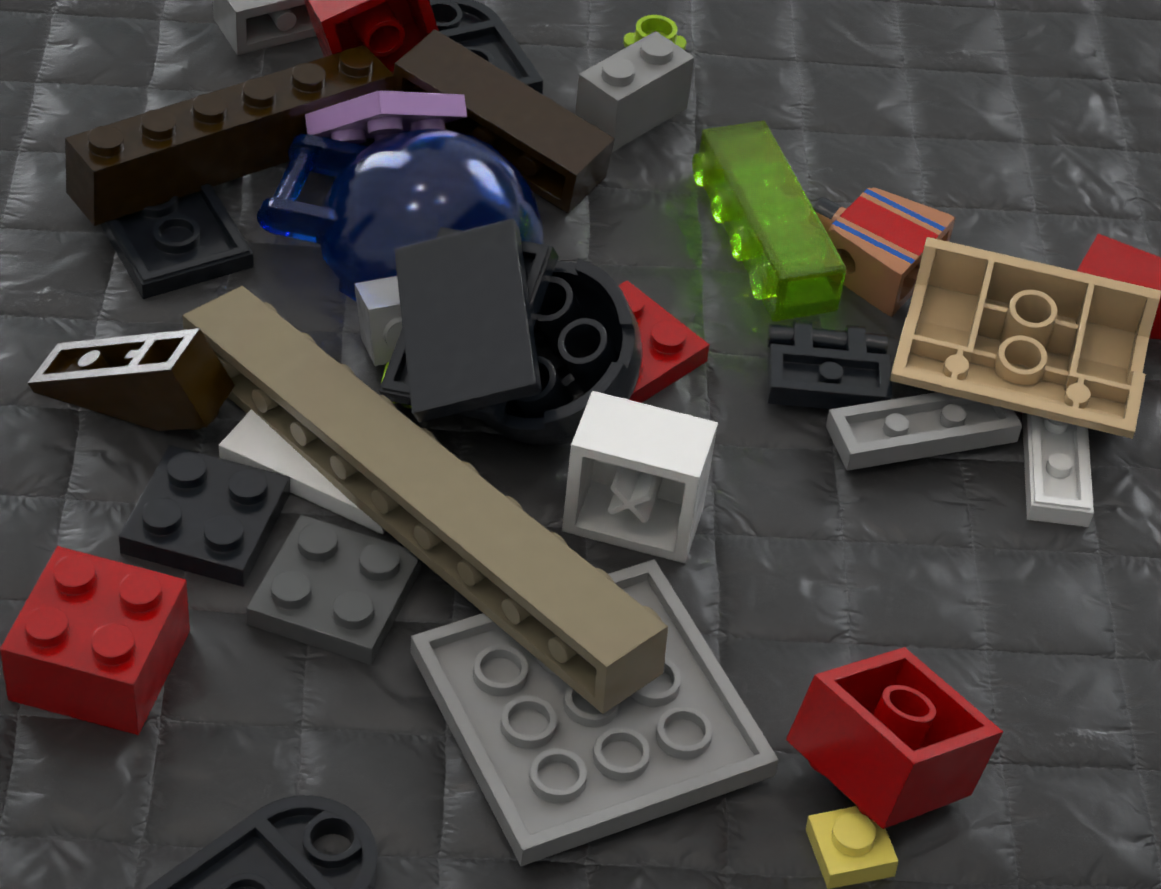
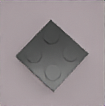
[247,514,422,666]

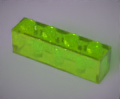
[692,120,847,322]

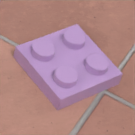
[305,91,467,147]

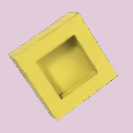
[806,806,899,889]

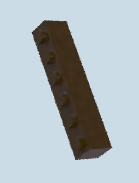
[65,45,394,226]

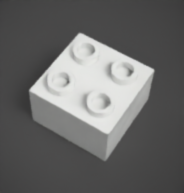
[562,391,718,563]

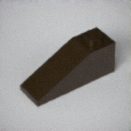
[28,328,235,431]

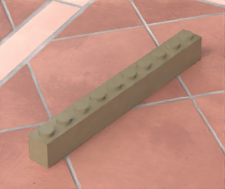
[182,286,668,714]

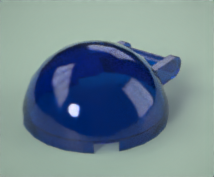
[257,128,545,301]

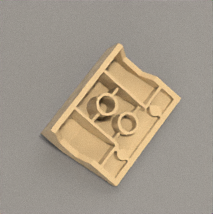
[890,237,1161,439]

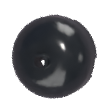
[483,258,643,446]

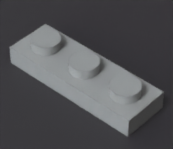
[826,392,1022,471]

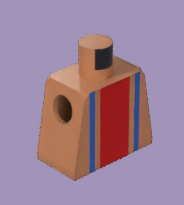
[807,188,956,317]

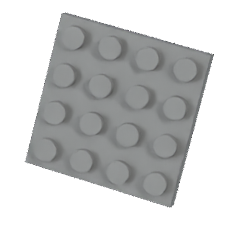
[410,559,779,866]

